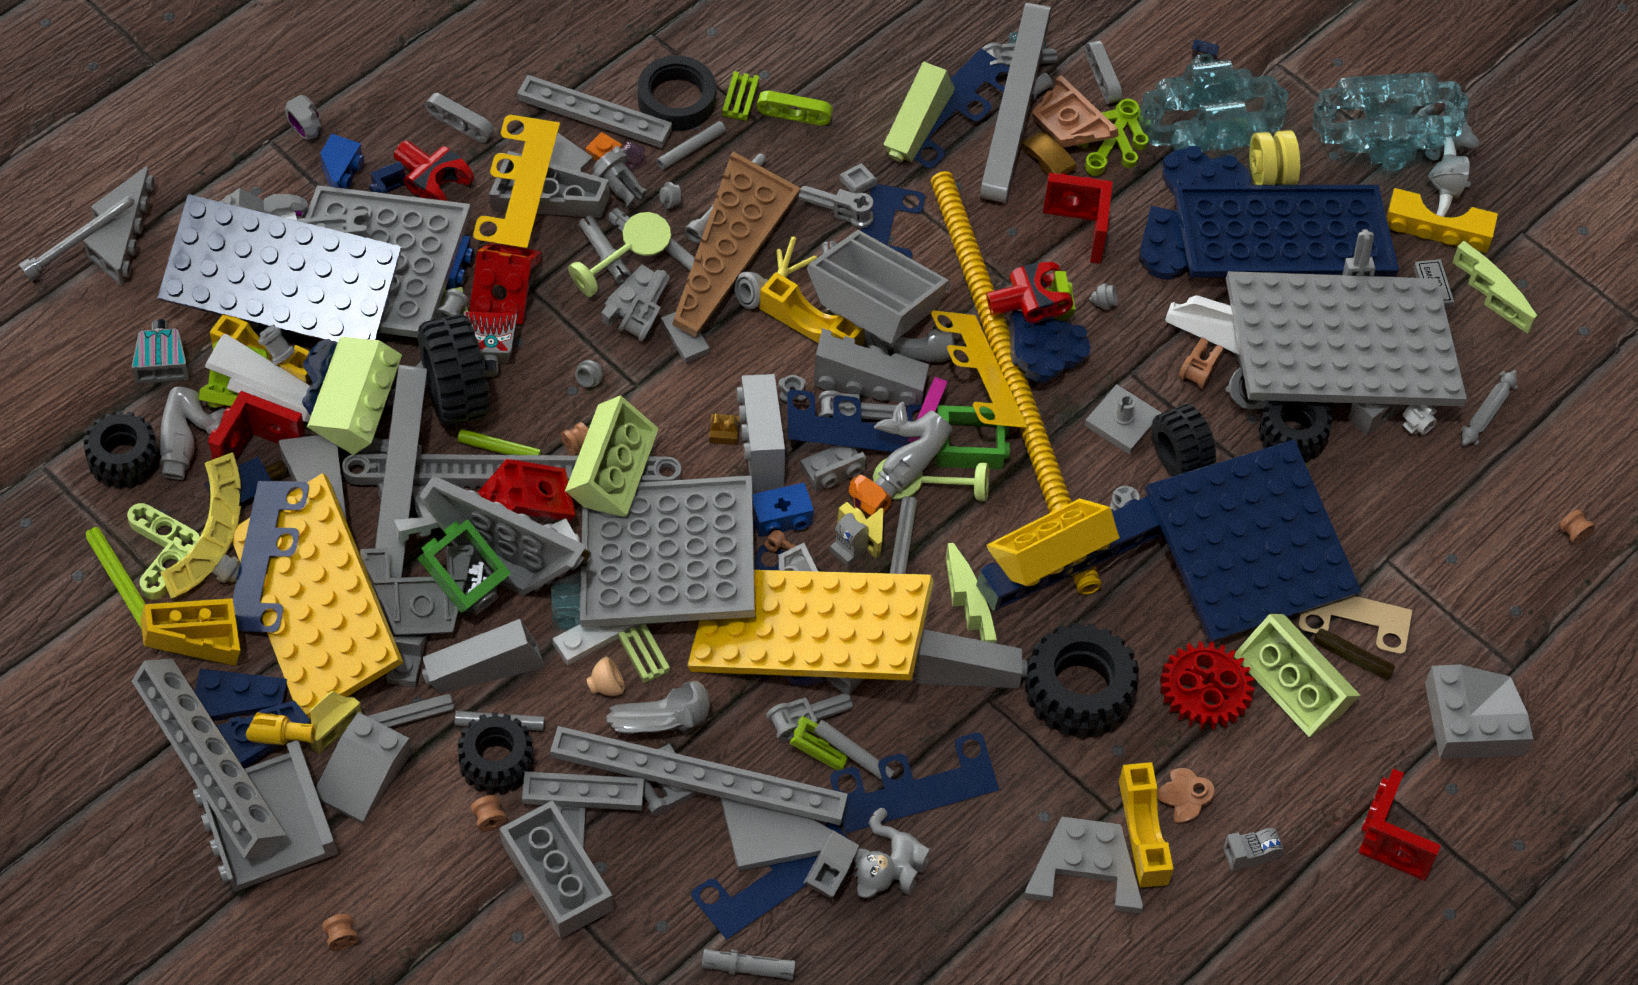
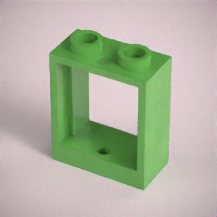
[936,405,1010,470]
[418,519,511,613]

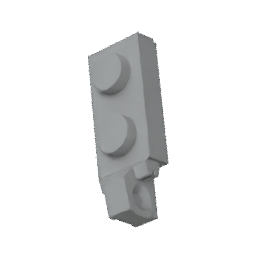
[601,265,654,327]

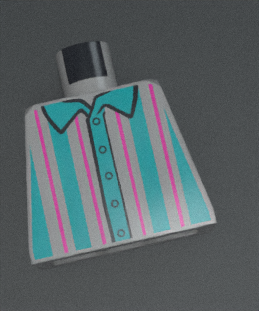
[132,319,189,383]

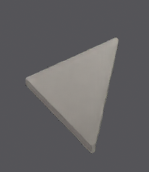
[720,797,833,871]

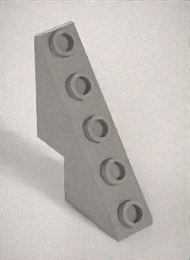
[83,167,155,286]

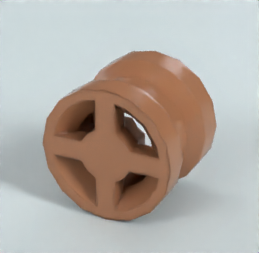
[560,422,588,456]
[1559,509,1595,544]
[471,795,507,832]
[322,914,358,951]

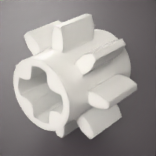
[1403,405,1437,435]

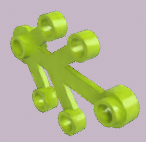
[1076,99,1149,176]

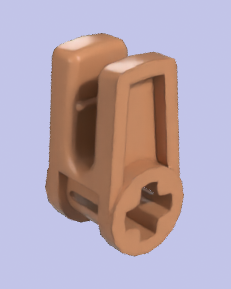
[1178,337,1224,389]

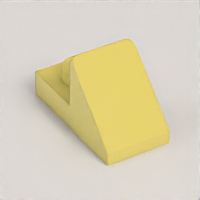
[837,502,883,559]

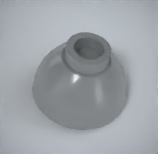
[735,272,768,309]

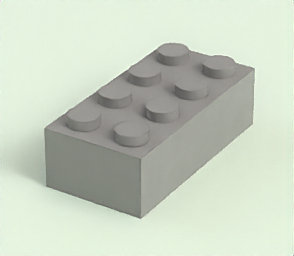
[499,800,613,939]

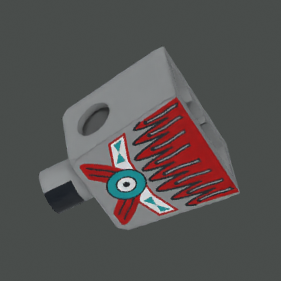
[464,312,517,377]

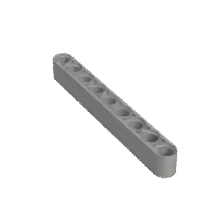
[980,3,1052,203]
[371,365,427,584]

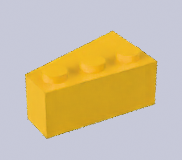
[141,598,240,666]

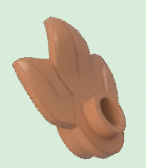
[1157,768,1215,824]

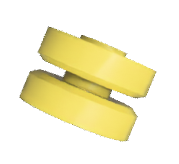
[1249,130,1300,185]

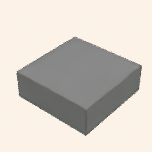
[840,163,877,194]

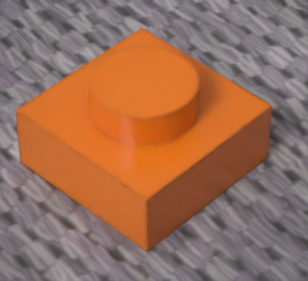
[585,132,622,161]

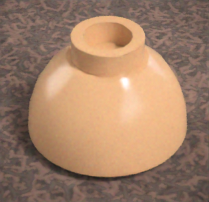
[587,657,625,696]

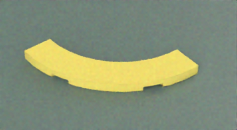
[160,453,241,599]

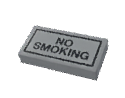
[1413,259,1454,308]

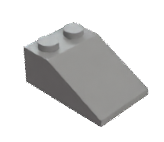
[315,712,411,824]

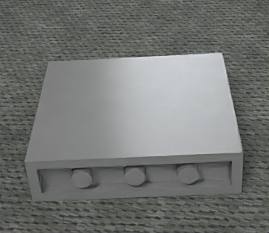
[193,740,338,892]

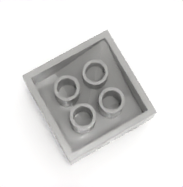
[1425,665,1533,759]

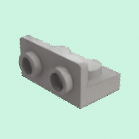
[800,445,866,491]

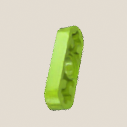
[757,91,833,126]

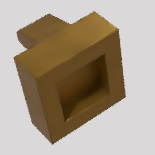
[709,414,739,445]

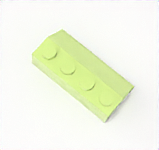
[307,337,402,455]
[565,395,659,517]
[1234,614,1361,737]

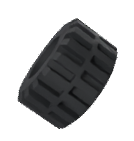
[1258,401,1333,463]
[1152,404,1216,476]
[83,411,159,489]
[458,712,533,795]

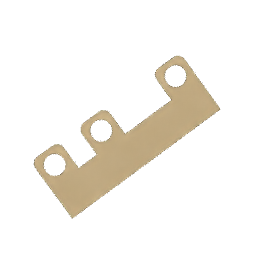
[1299,596,1412,654]

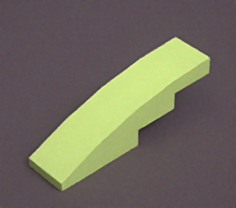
[1452,241,1537,334]
[946,543,997,643]

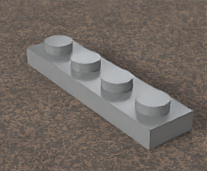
[522,772,644,811]

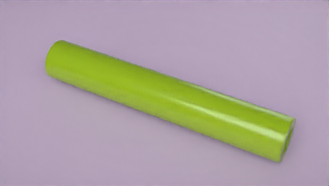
[457,429,542,455]

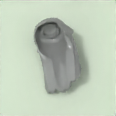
[606,681,710,734]

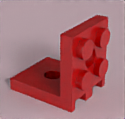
[1043,173,1113,264]
[469,242,542,324]
[208,391,305,460]
[477,459,575,522]
[1358,769,1441,881]

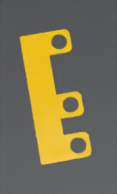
[473,115,560,248]
[931,310,1028,428]

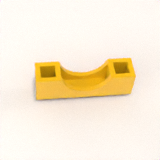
[1386,188,1498,253]
[759,272,866,346]
[210,314,313,385]
[1119,762,1173,888]

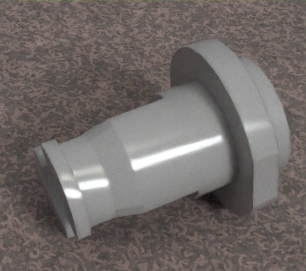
[592,146,648,208]

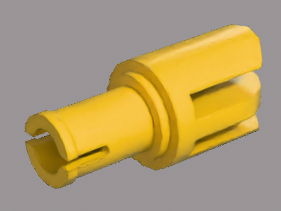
[246,713,317,745]

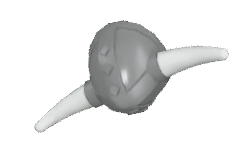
[1428,125,1471,217]

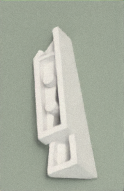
[1165,295,1240,355]
[205,334,310,422]

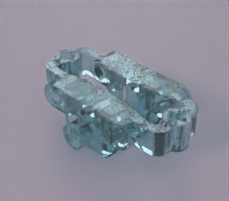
[1138,53,1289,151]
[1313,72,1469,171]

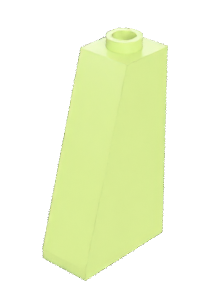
[883,61,955,162]

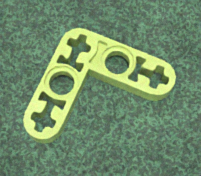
[127,503,200,600]

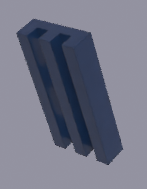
[1192,39,1219,62]

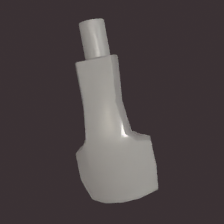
[883,322,955,362]

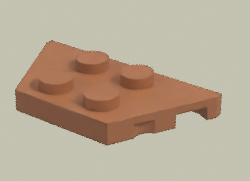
[1032,75,1119,148]

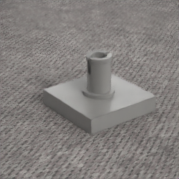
[1085,385,1161,455]

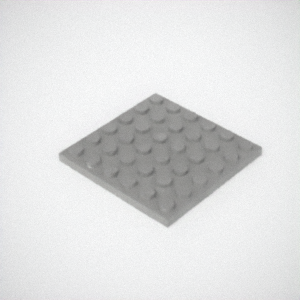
[305,185,472,338]
[580,476,755,627]

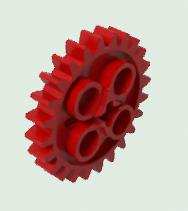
[1159,641,1255,730]

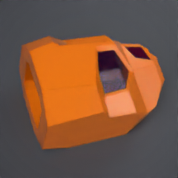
[849,475,892,518]

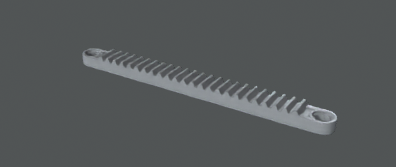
[342,454,681,490]

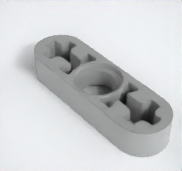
[1085,40,1122,104]
[425,93,494,143]

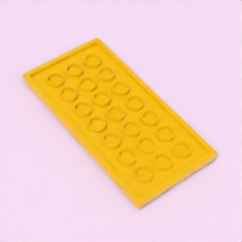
[232,473,404,719]
[687,570,934,680]

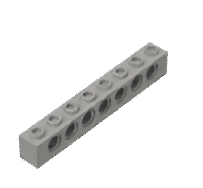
[132,659,286,859]

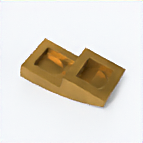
[1022,131,1077,174]

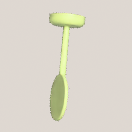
[568,212,671,297]
[873,458,989,502]

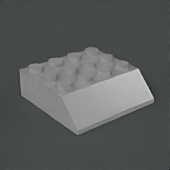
[807,230,949,343]

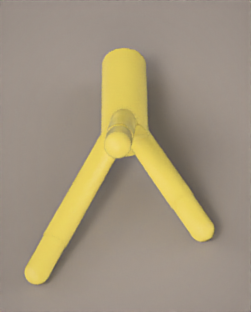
[776,236,817,278]

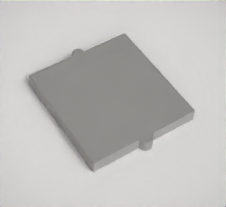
[550,133,593,172]

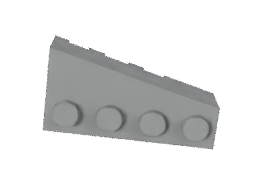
[489,151,610,218]
[813,328,929,405]
[736,374,785,492]

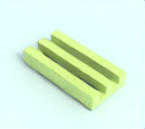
[618,624,670,683]

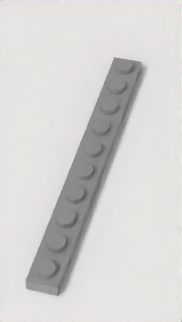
[550,726,848,825]

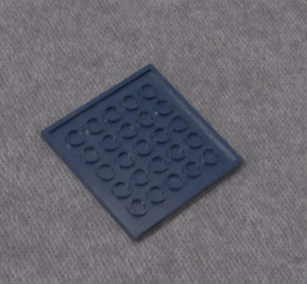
[1144,439,1362,642]

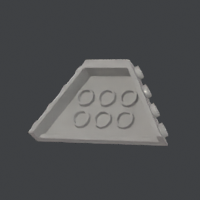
[419,475,587,596]

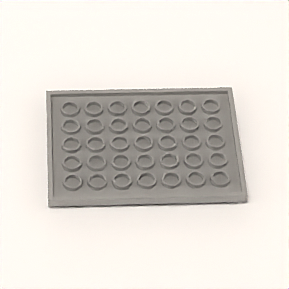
[1226,271,1467,406]

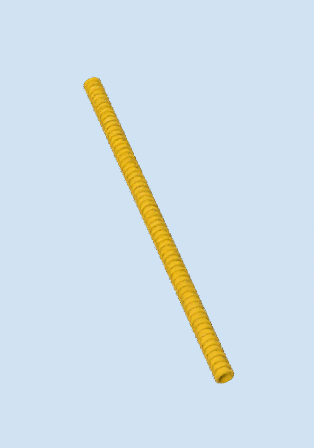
[930,171,1102,594]

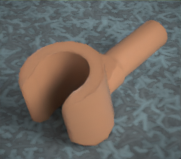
[764,530,796,552]

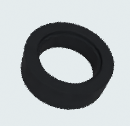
[638,56,716,131]

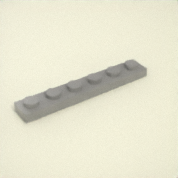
[517,75,672,148]

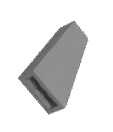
[279,435,347,522]
[422,619,545,694]
[915,630,1027,688]

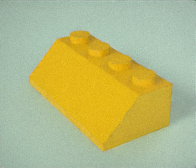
[987,498,1119,586]

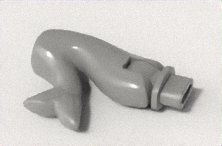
[160,387,226,480]
[874,402,953,498]

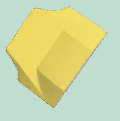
[310,691,362,755]

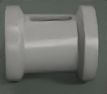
[436,289,469,319]

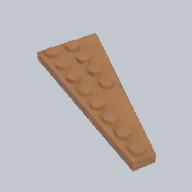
[672,151,801,338]

